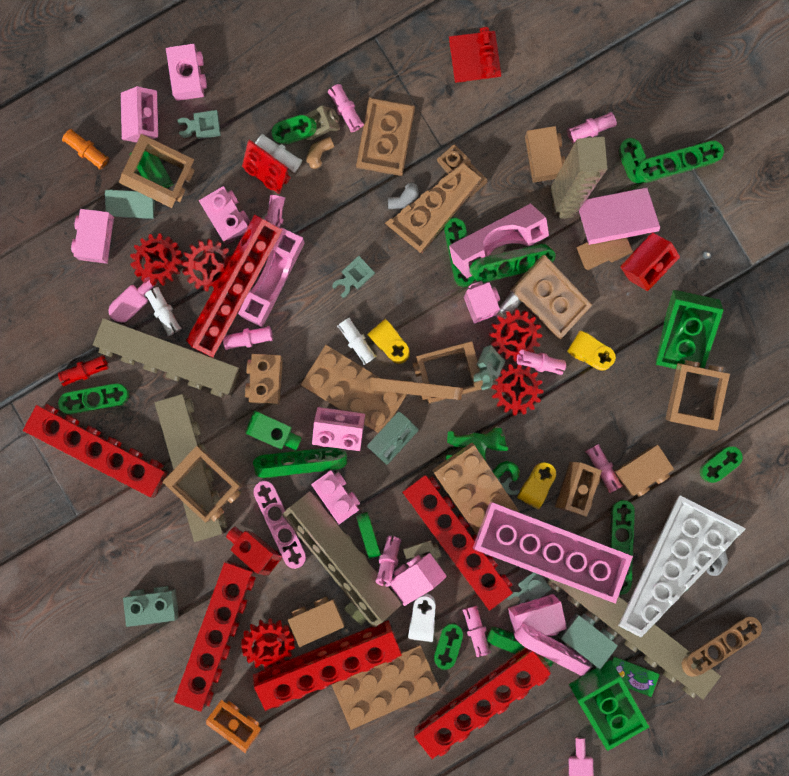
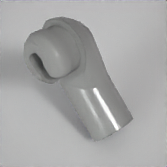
[388,183,419,209]
[706,550,728,576]

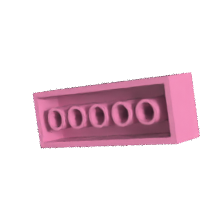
[473,502,633,604]

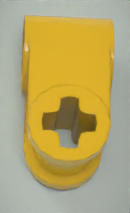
[367,319,410,364]
[567,331,616,371]
[517,462,556,510]

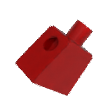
[226,526,283,576]

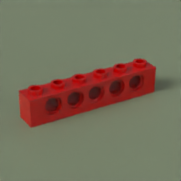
[186,215,283,357]
[22,404,168,498]
[402,475,513,611]
[174,560,256,712]
[253,620,402,711]
[414,647,551,759]

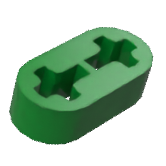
[272,115,317,144]
[618,138,650,183]
[700,447,743,483]
[356,511,381,559]
[434,623,463,670]

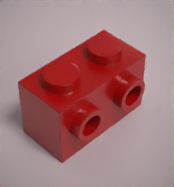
[620,232,680,291]

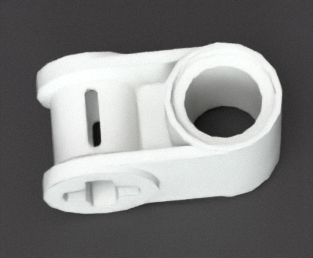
[408,593,436,642]

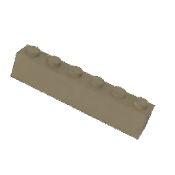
[93,318,241,398]
[154,394,228,542]
[282,491,402,628]

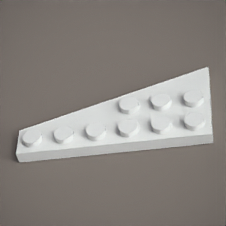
[618,496,746,637]

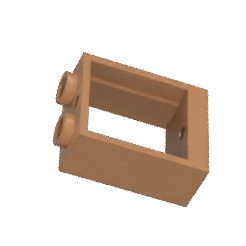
[119,134,195,208]
[413,341,483,404]
[666,360,730,431]
[163,446,242,523]

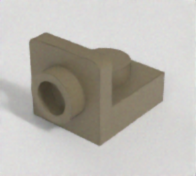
[302,106,340,141]
[403,539,441,564]

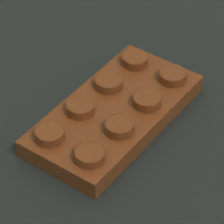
[301,345,407,433]
[432,443,520,535]
[332,644,440,730]

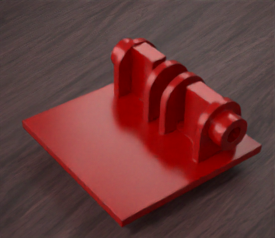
[449,27,501,83]
[242,139,291,194]

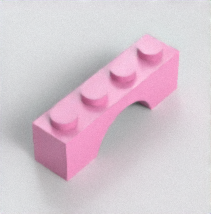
[449,204,549,278]
[238,228,305,327]

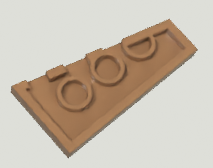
[385,163,483,254]

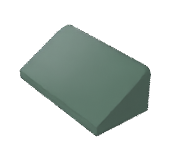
[105,190,155,219]
[367,412,419,465]

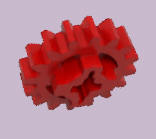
[130,233,183,286]
[181,238,232,292]
[489,309,542,361]
[491,364,544,416]
[241,618,295,670]

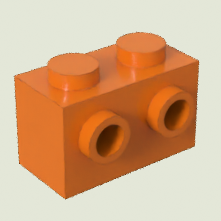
[206,700,261,753]

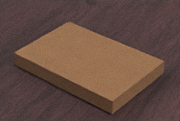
[356,98,415,176]
[510,255,592,340]

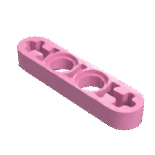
[254,481,306,569]
[514,624,592,676]

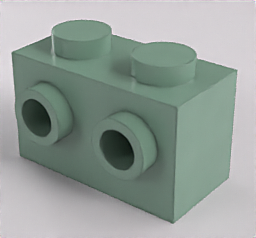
[123,586,179,627]
[558,613,618,669]

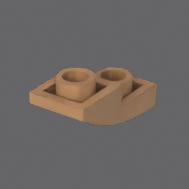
[437,144,487,198]
[576,237,633,270]

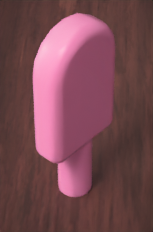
[109,279,157,323]
[568,737,594,776]

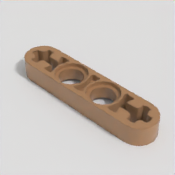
[369,377,463,400]
[682,617,762,677]

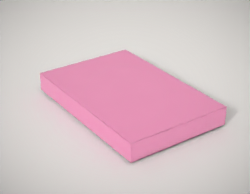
[579,188,660,245]

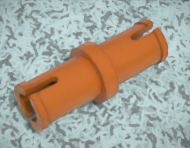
[62,129,110,170]

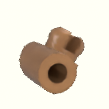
[306,136,334,169]

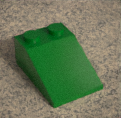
[656,290,724,375]
[569,660,649,751]

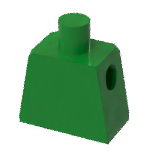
[245,411,302,450]

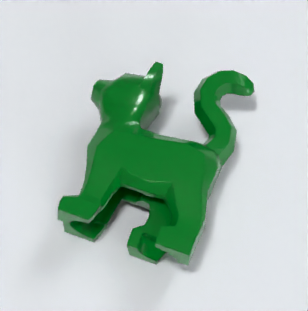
[446,427,520,481]

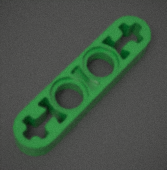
[635,141,724,183]
[470,244,556,283]
[253,447,348,478]
[609,500,635,595]

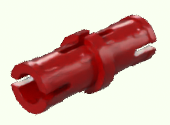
[58,355,109,386]

